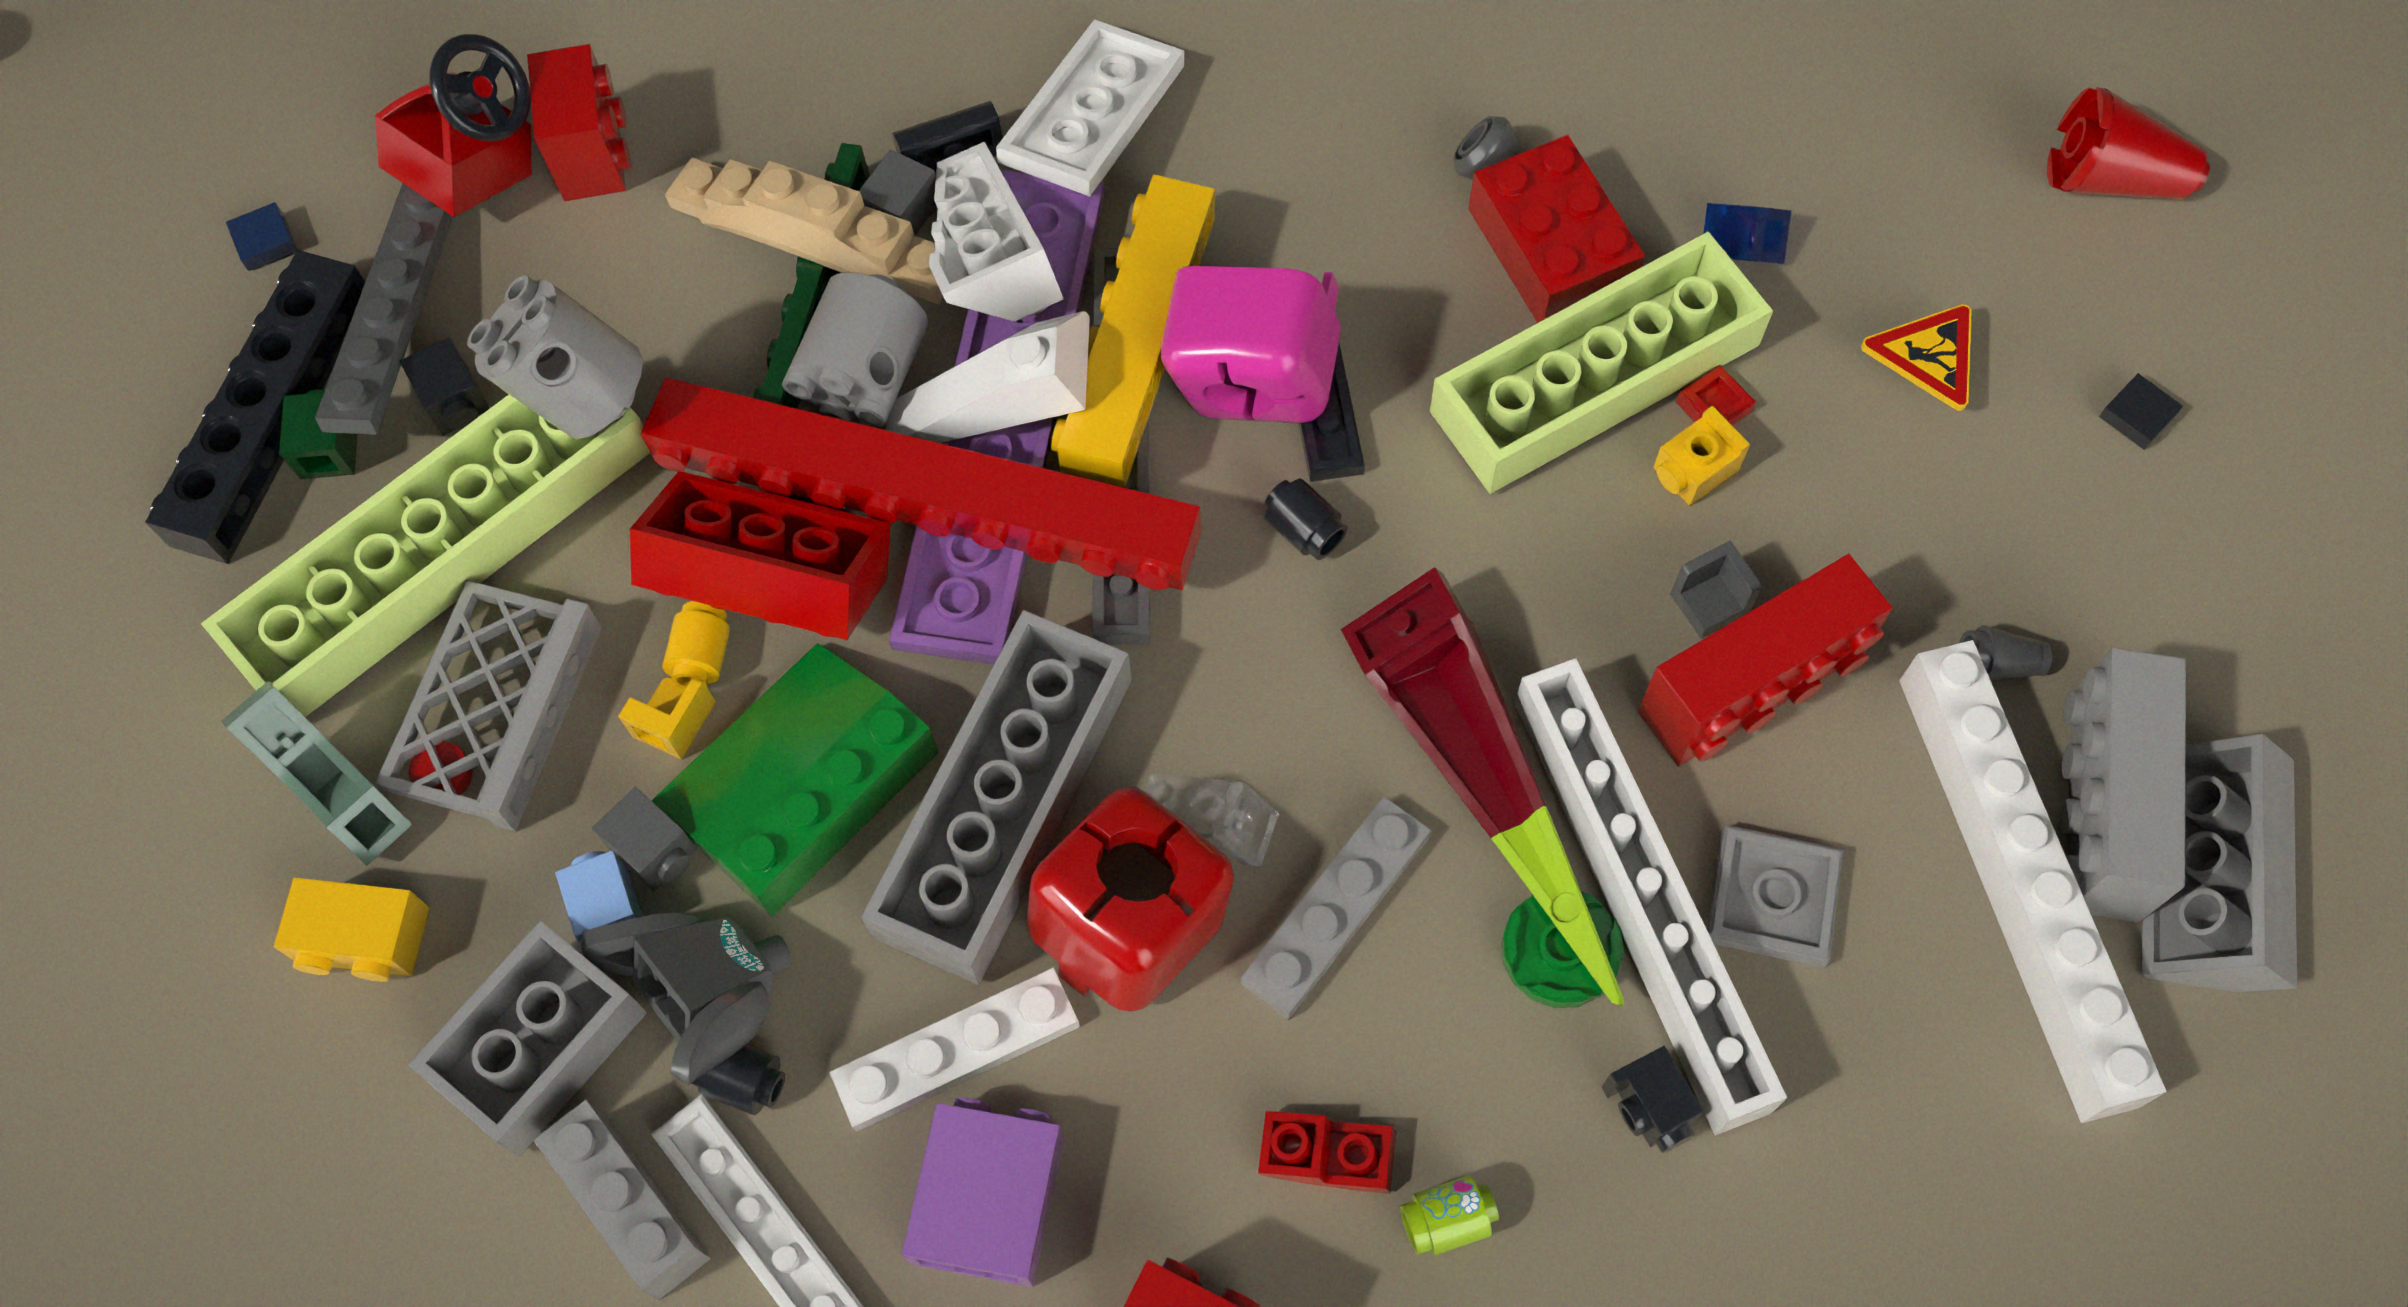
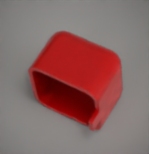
[1026,787,1234,1012]

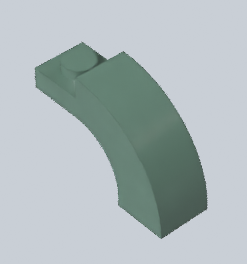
[221,681,412,866]

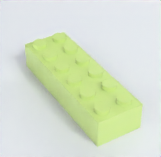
[1430,231,1773,494]

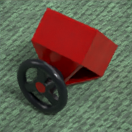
[375,34,532,217]

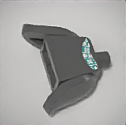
[580,912,791,1086]

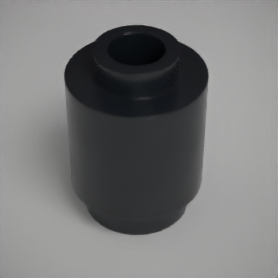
[1265,478,1348,560]
[691,1044,785,1115]

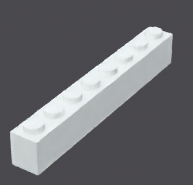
[1899,640,2167,1124]
[1514,658,1787,1136]

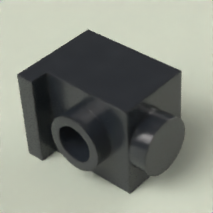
[1601,1045,1704,1153]

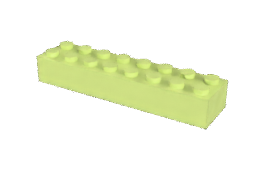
[201,395,650,717]

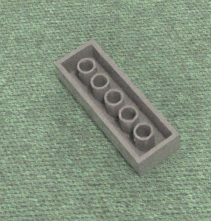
[861,610,1132,985]

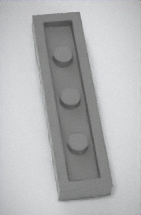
[1240,796,1431,1020]

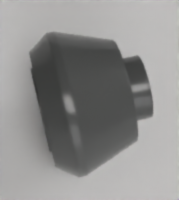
[1454,116,1521,180]

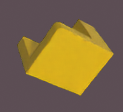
[618,677,716,760]

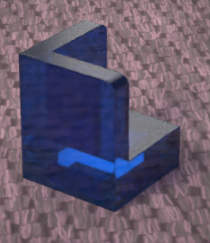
[1703,203,1792,264]

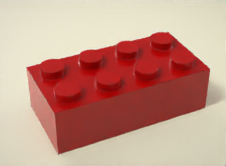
[630,471,891,640]
[1637,553,1893,766]

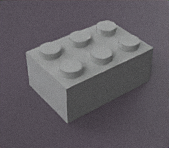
[408,921,647,1157]

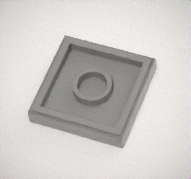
[1706,825,1844,968]

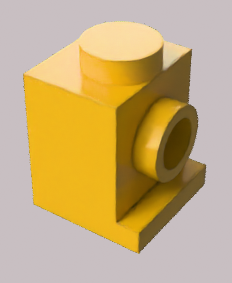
[1653,406,1750,506]

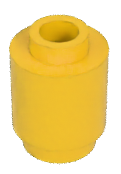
[662,601,730,689]

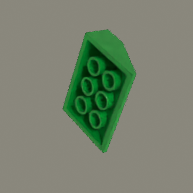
[651,643,939,917]

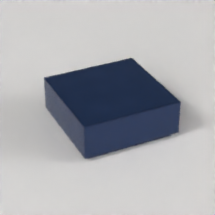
[226,202,298,271]

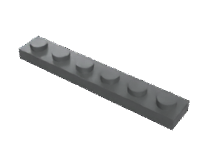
[315,183,453,435]

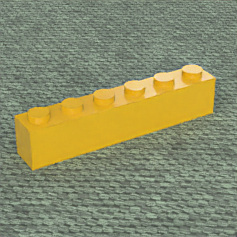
[1051,174,1215,488]

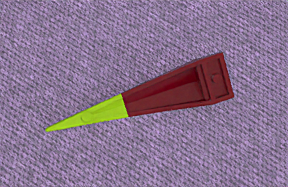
[1341,567,1624,1007]

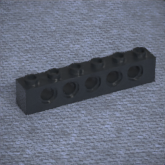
[145,250,365,564]

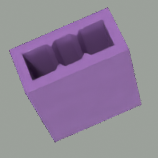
[902,1097,1064,1287]

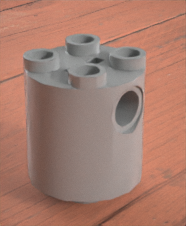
[782,272,929,427]
[467,275,643,439]

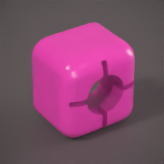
[1161,266,1341,423]

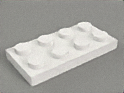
[996,19,1184,196]

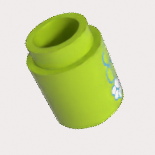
[1399,1175,1499,1256]

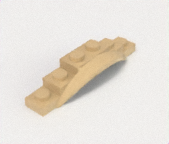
[665,157,943,305]

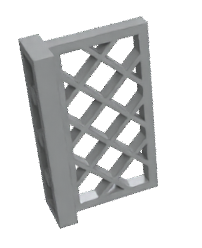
[375,580,602,832]

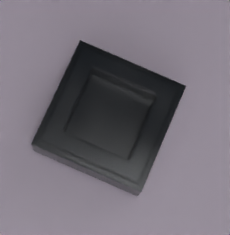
[2099,373,2183,450]

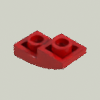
[1258,1111,1397,1194]

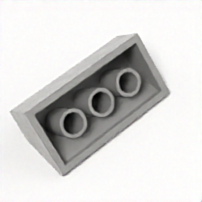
[2142,734,2297,992]

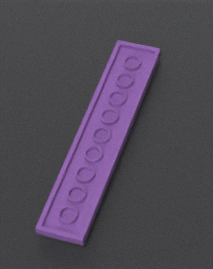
[889,170,1105,665]

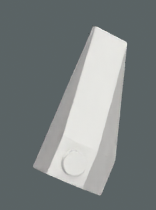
[929,142,1064,322]
[885,311,1090,443]

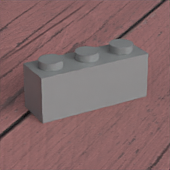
[533,1099,711,1300]

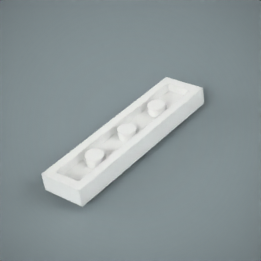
[829,968,1080,1132]

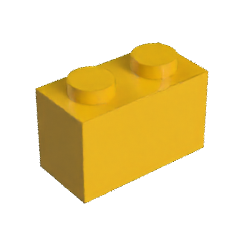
[273,877,430,982]

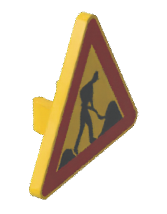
[1861,304,1972,411]

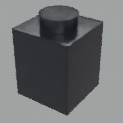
[399,337,490,436]

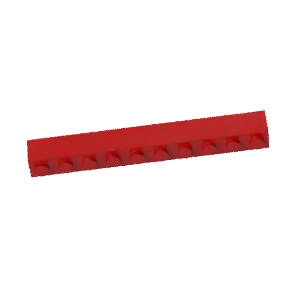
[641,377,1201,591]

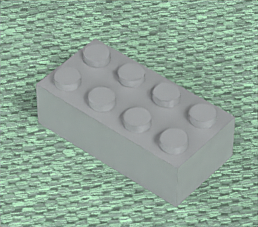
[2060,648,2186,923]

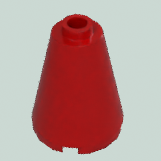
[2046,87,2210,199]

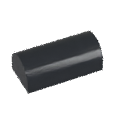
[892,101,1003,176]

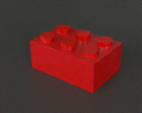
[1468,135,1645,323]

